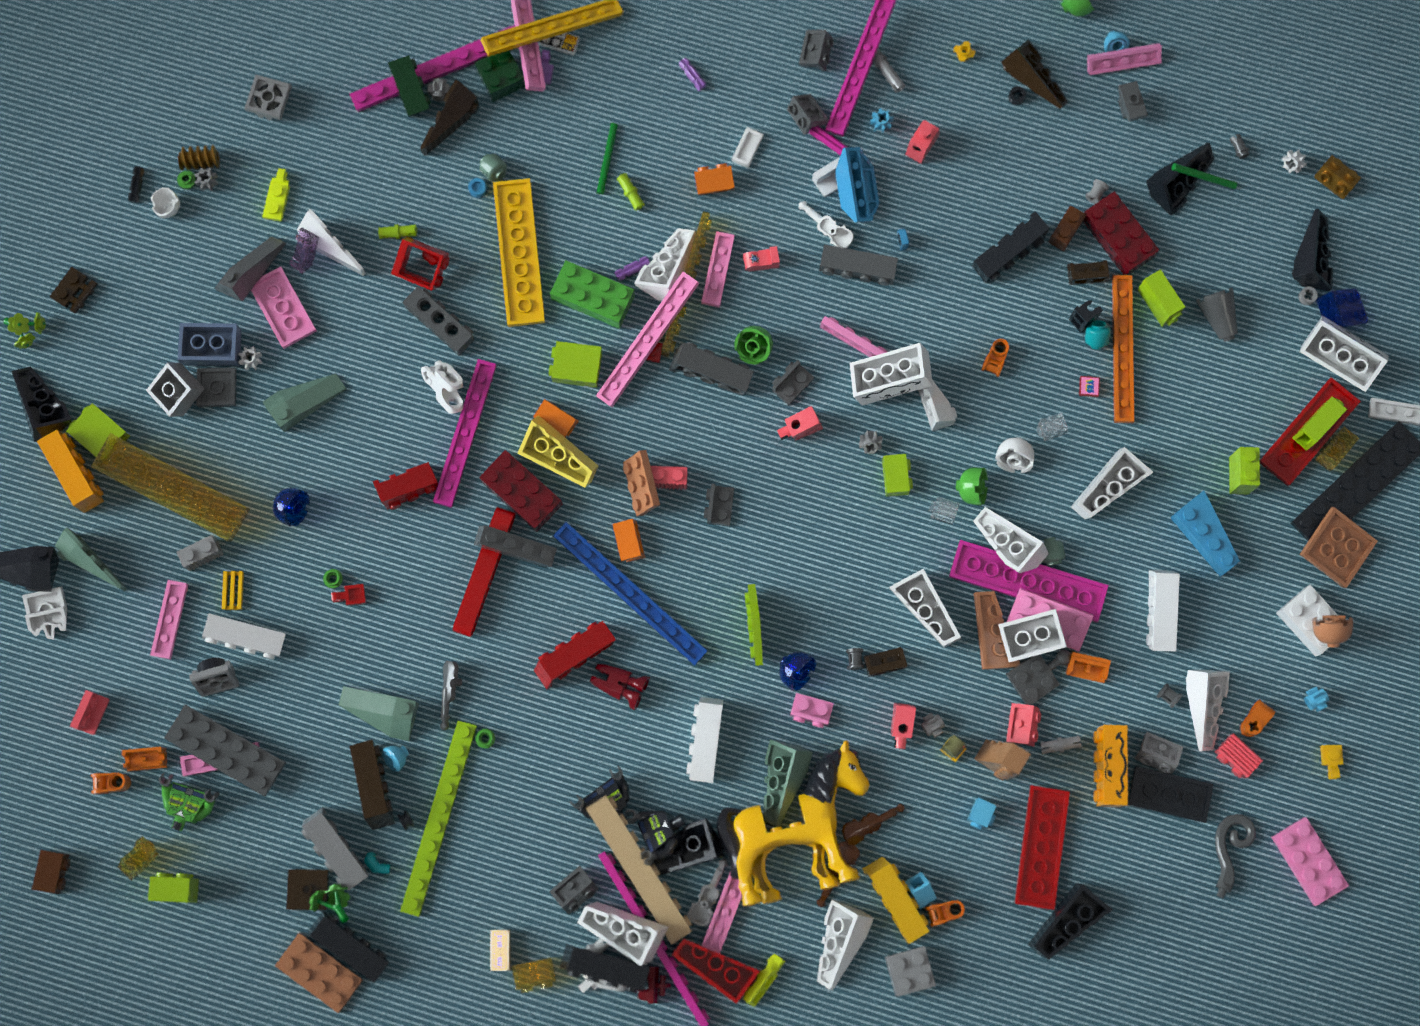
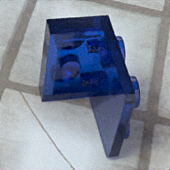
[1316,288,1368,328]

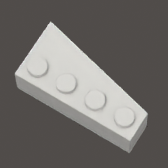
[889,569,961,648]
[578,901,668,966]

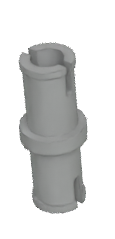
[1040,735,1081,755]

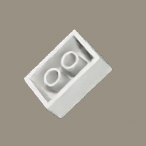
[1276,585,1337,657]
[998,609,1067,663]

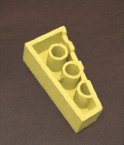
[517,415,598,488]

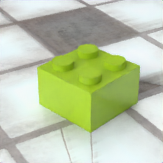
[148,873,199,903]

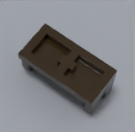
[1067,260,1110,285]
[863,647,907,677]

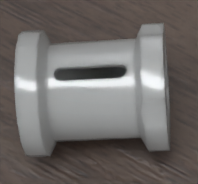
[1085,179,1109,204]

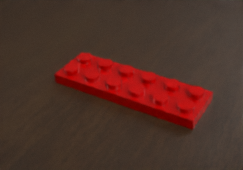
[1260,377,1361,486]
[1014,785,1070,910]

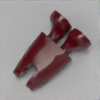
[589,664,650,711]

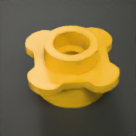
[954,41,975,62]

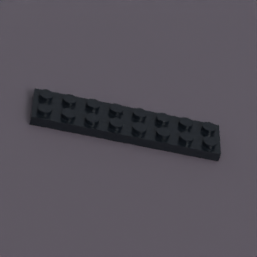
[1290,421,1420,541]

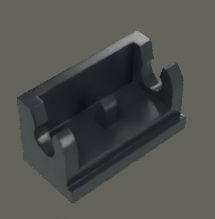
[1069,300,1103,333]

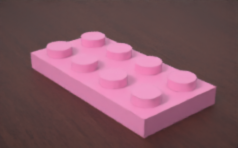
[251,266,317,349]
[1006,588,1093,651]
[1271,817,1349,906]

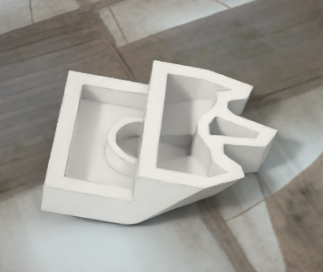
[22,586,67,640]

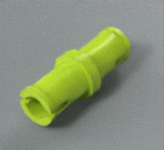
[616,173,645,211]
[378,224,417,239]

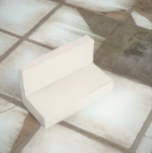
[812,157,840,197]

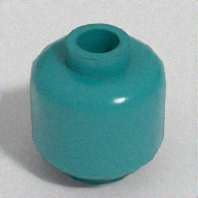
[1085,320,1111,350]

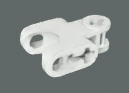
[421,360,463,414]

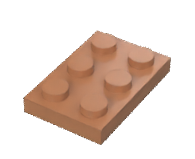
[623,450,660,517]

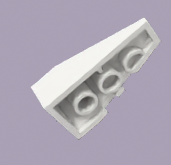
[297,209,366,276]
[918,380,957,431]
[817,900,874,990]

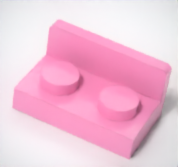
[790,693,834,728]

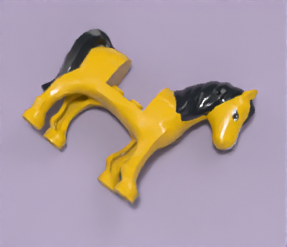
[716,740,870,907]

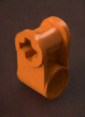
[981,339,1009,377]
[1240,699,1276,737]
[91,773,131,794]
[925,900,965,927]

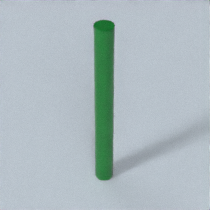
[596,123,618,195]
[1172,163,1237,189]

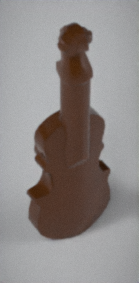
[842,804,905,845]
[816,842,860,907]

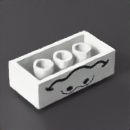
[1300,316,1388,392]
[850,343,933,406]

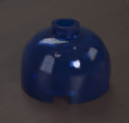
[272,487,310,527]
[779,651,817,691]

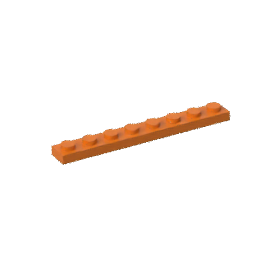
[1112,275,1134,423]

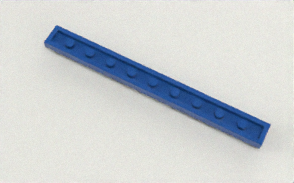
[553,522,708,666]

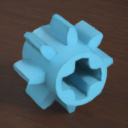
[870,108,893,133]
[1304,687,1329,712]

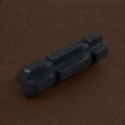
[128,166,144,203]

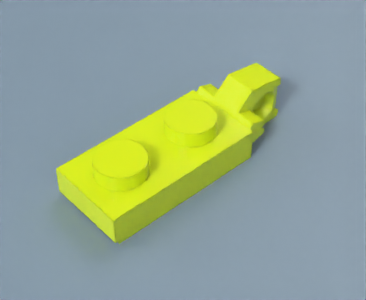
[262,168,290,222]
[743,953,785,1007]

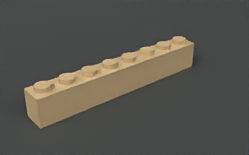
[586,795,692,945]

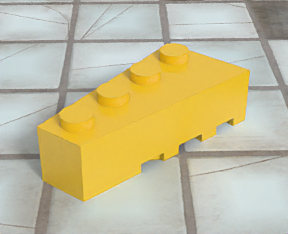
[862,857,929,944]

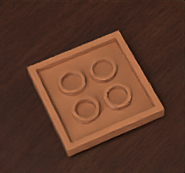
[1299,507,1378,588]

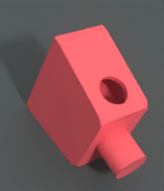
[905,120,940,164]
[777,406,823,440]
[891,703,916,749]

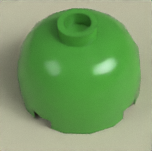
[1060,0,1094,17]
[734,325,773,365]
[956,467,988,505]

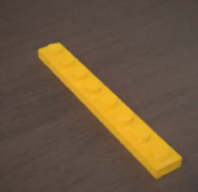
[481,0,623,57]

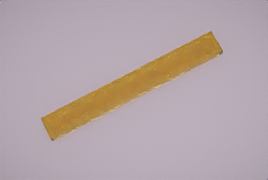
[661,211,712,357]

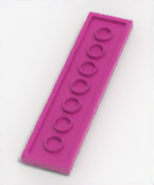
[949,540,1109,623]

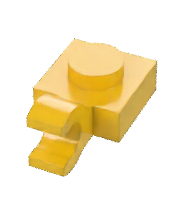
[1320,745,1343,779]

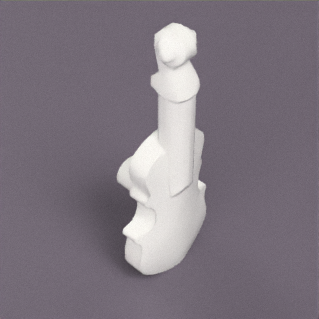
[799,201,854,248]

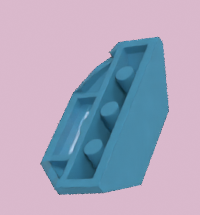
[835,147,879,222]

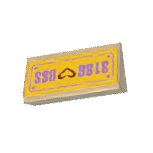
[490,930,511,971]

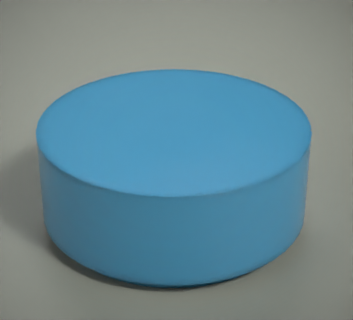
[468,178,487,198]

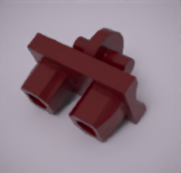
[638,967,671,1004]

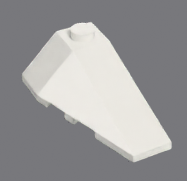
[634,228,696,301]
[973,507,1049,573]
[1186,670,1230,751]

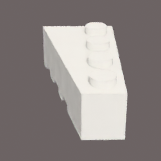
[1071,447,1153,519]
[1146,570,1180,651]
[202,614,285,660]
[686,697,723,783]

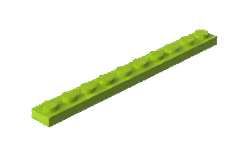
[400,721,477,917]

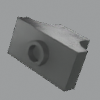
[1118,81,1148,122]

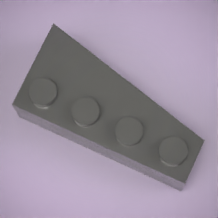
[669,342,754,395]

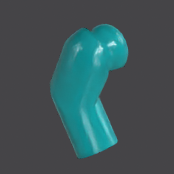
[364,852,391,874]

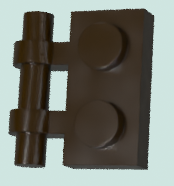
[49,267,98,314]

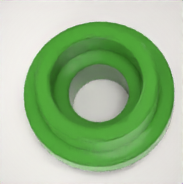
[177,171,196,189]
[323,569,343,588]
[475,729,495,749]

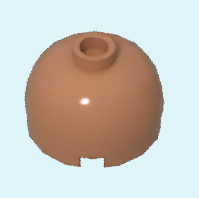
[1312,615,1353,648]

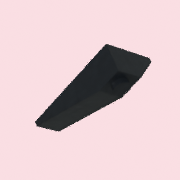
[1146,143,1214,215]
[1292,209,1333,291]
[12,367,71,442]
[0,546,59,592]
[650,819,724,876]

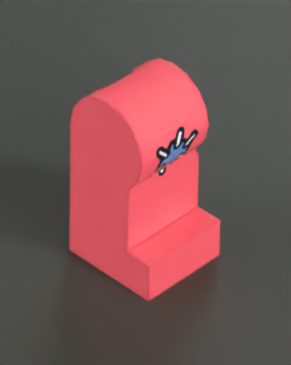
[743,246,780,271]

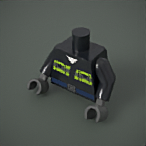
[570,766,630,820]
[625,809,687,866]

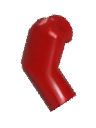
[422,251,449,265]

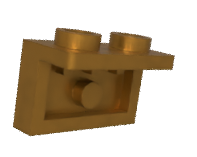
[1314,155,1361,199]

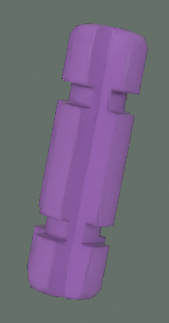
[679,58,706,91]
[615,256,650,281]

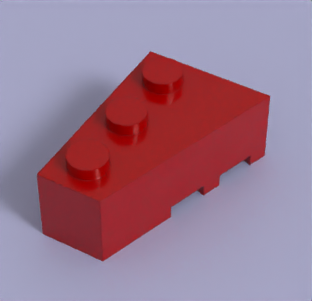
[372,462,439,510]

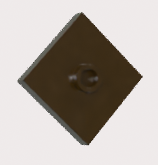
[286,869,329,910]

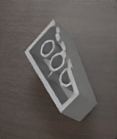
[301,807,368,891]

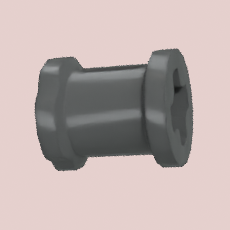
[846,648,865,670]
[1156,683,1182,708]

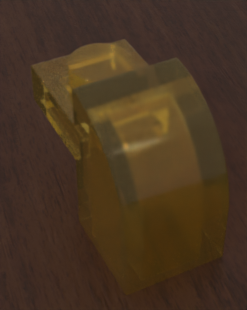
[118,836,158,881]

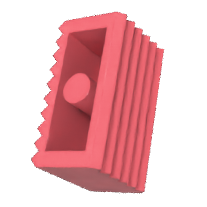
[651,466,688,490]
[1215,733,1263,779]

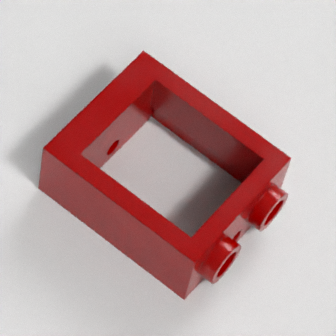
[391,237,449,291]

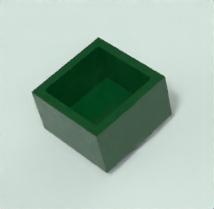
[475,50,526,102]

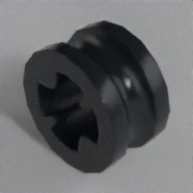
[1008,86,1026,105]
[397,810,415,830]

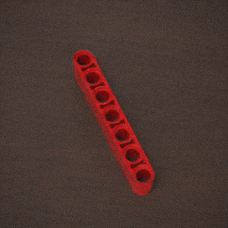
[452,507,516,637]

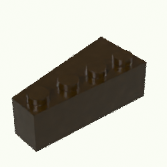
[349,740,395,830]

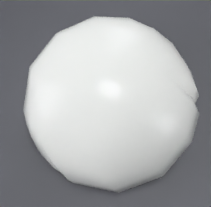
[151,187,180,218]

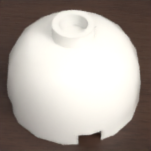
[995,437,1034,473]

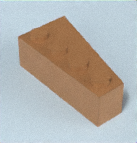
[974,740,1031,781]

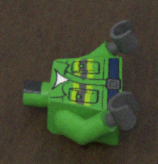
[159,773,219,832]

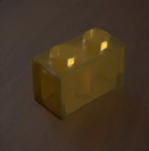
[1315,426,1359,472]
[512,958,557,993]

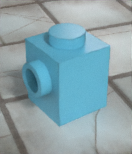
[967,798,996,830]
[905,872,937,909]

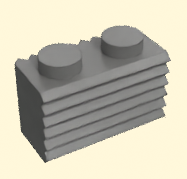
[177,535,224,571]

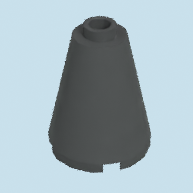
[1196,287,1238,342]

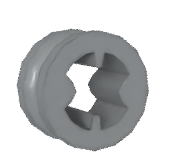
[1298,287,1318,305]

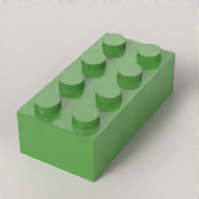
[550,260,635,329]

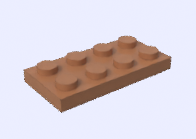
[275,933,363,1013]

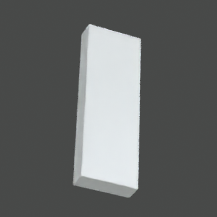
[1368,398,1420,426]

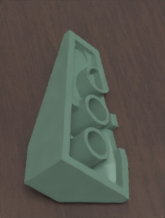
[263,373,346,432]
[55,527,127,592]
[338,686,419,742]
[763,739,813,827]

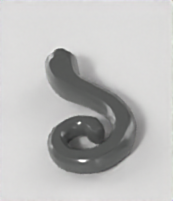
[1215,814,1256,899]

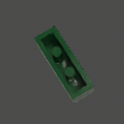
[388,55,431,117]

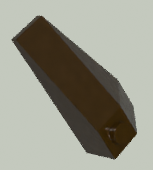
[1001,39,1068,109]
[420,79,479,156]

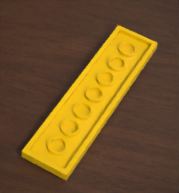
[493,178,545,327]

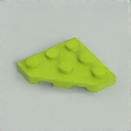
[744,584,763,666]

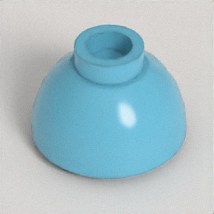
[1104,31,1130,52]
[382,746,409,772]

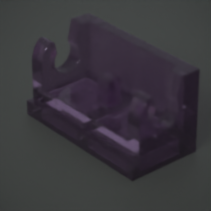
[289,227,319,274]

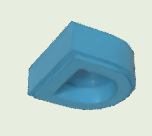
[897,228,909,250]

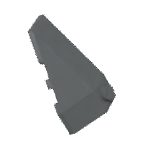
[214,236,286,301]

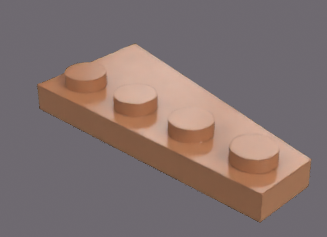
[974,591,1020,670]

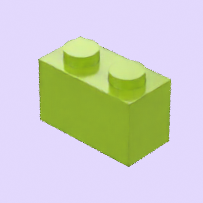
[882,454,913,497]

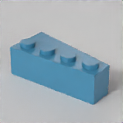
[1170,491,1240,577]

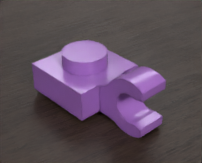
[541,49,554,85]

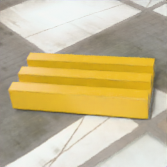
[222,571,244,610]

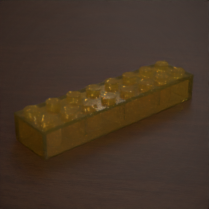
[91,433,250,542]

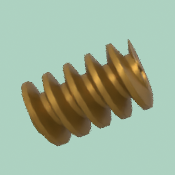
[178,145,220,171]

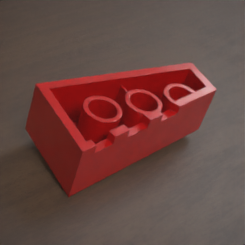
[534,621,616,690]
[672,939,760,1004]

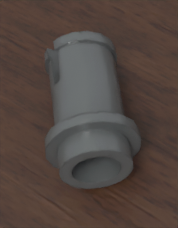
[1229,134,1250,159]

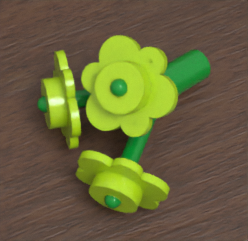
[3,312,46,349]

